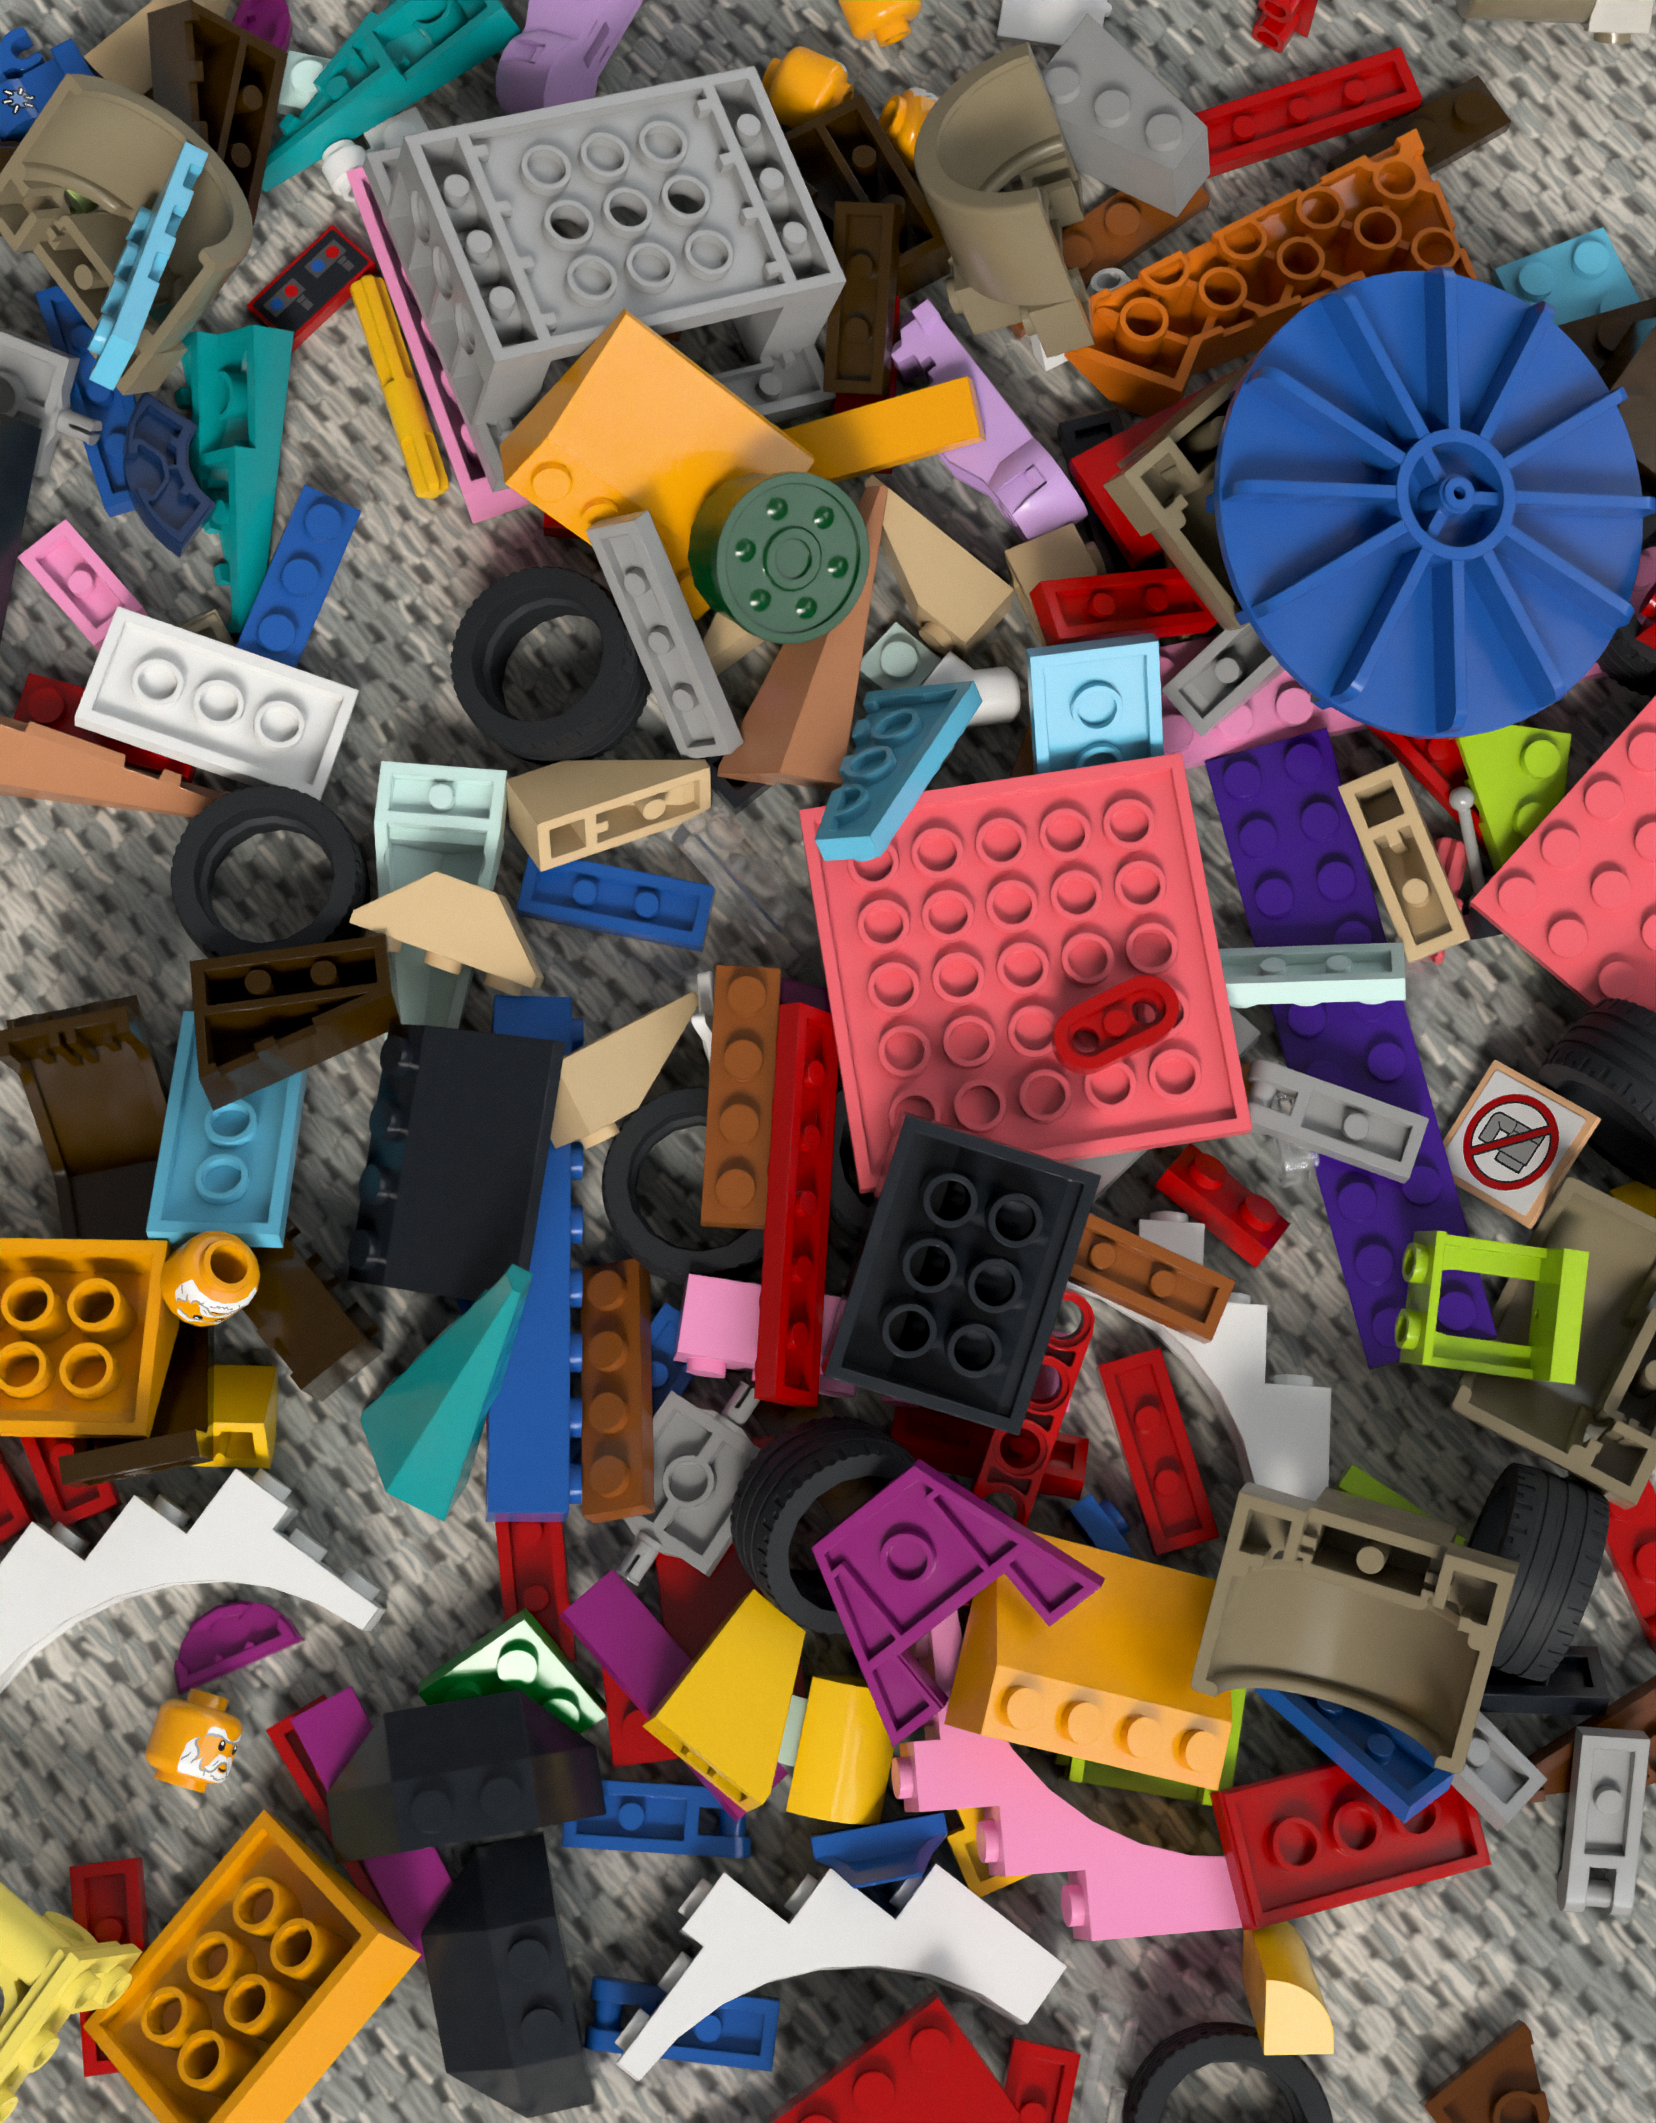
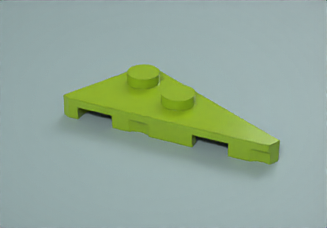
[1449,725,1572,953]

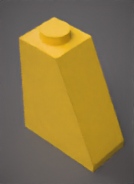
[642,1589,806,1812]

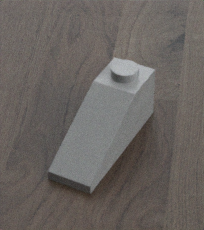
[1161,623,1285,737]

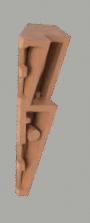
[717,485,888,791]
[0,716,232,817]

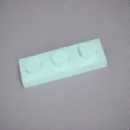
[1219,942,1406,1008]

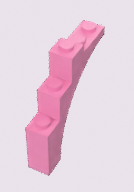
[891,1610,1242,1941]

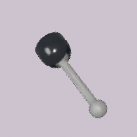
[1449,786,1503,940]

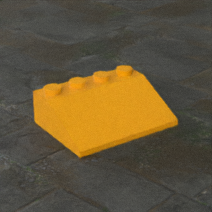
[499,308,815,621]
[0,1238,180,1439]
[944,1531,1232,1791]
[83,1809,422,2123]

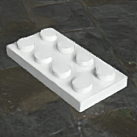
[75,606,359,802]

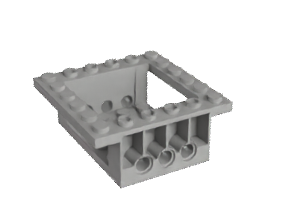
[363,66,846,492]

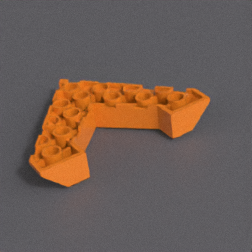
[1064,128,1478,418]

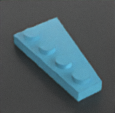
[87,141,209,391]
[814,681,983,862]

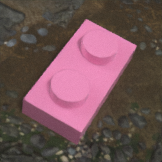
[17,519,148,652]

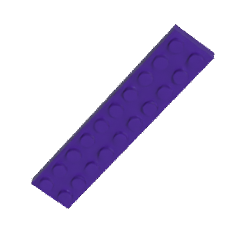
[1205,728,1497,1370]

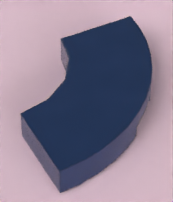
[123,392,216,558]

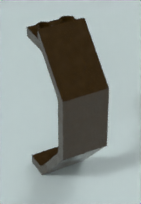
[0,995,214,1489]

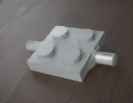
[0,327,102,477]
[614,1381,761,1586]

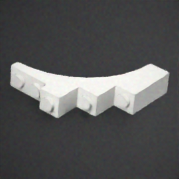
[1066,1211,1331,1502]
[0,1468,387,1694]
[614,1864,1067,2081]

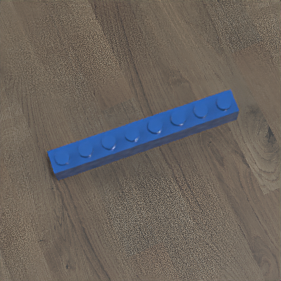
[485,995,584,1522]

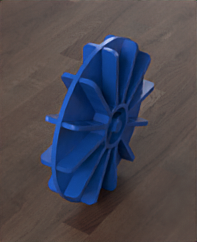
[1205,266,1656,739]

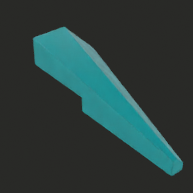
[262,0,522,192]
[174,325,294,634]
[360,1264,533,1521]

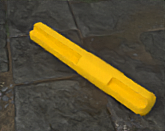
[350,274,450,500]

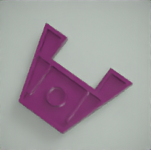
[811,1459,1105,1747]

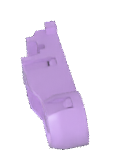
[496,0,643,115]
[891,298,1088,542]

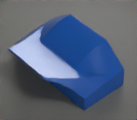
[811,1810,948,1889]

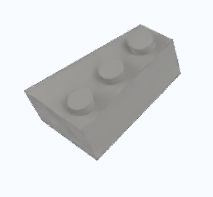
[1041,13,1210,217]

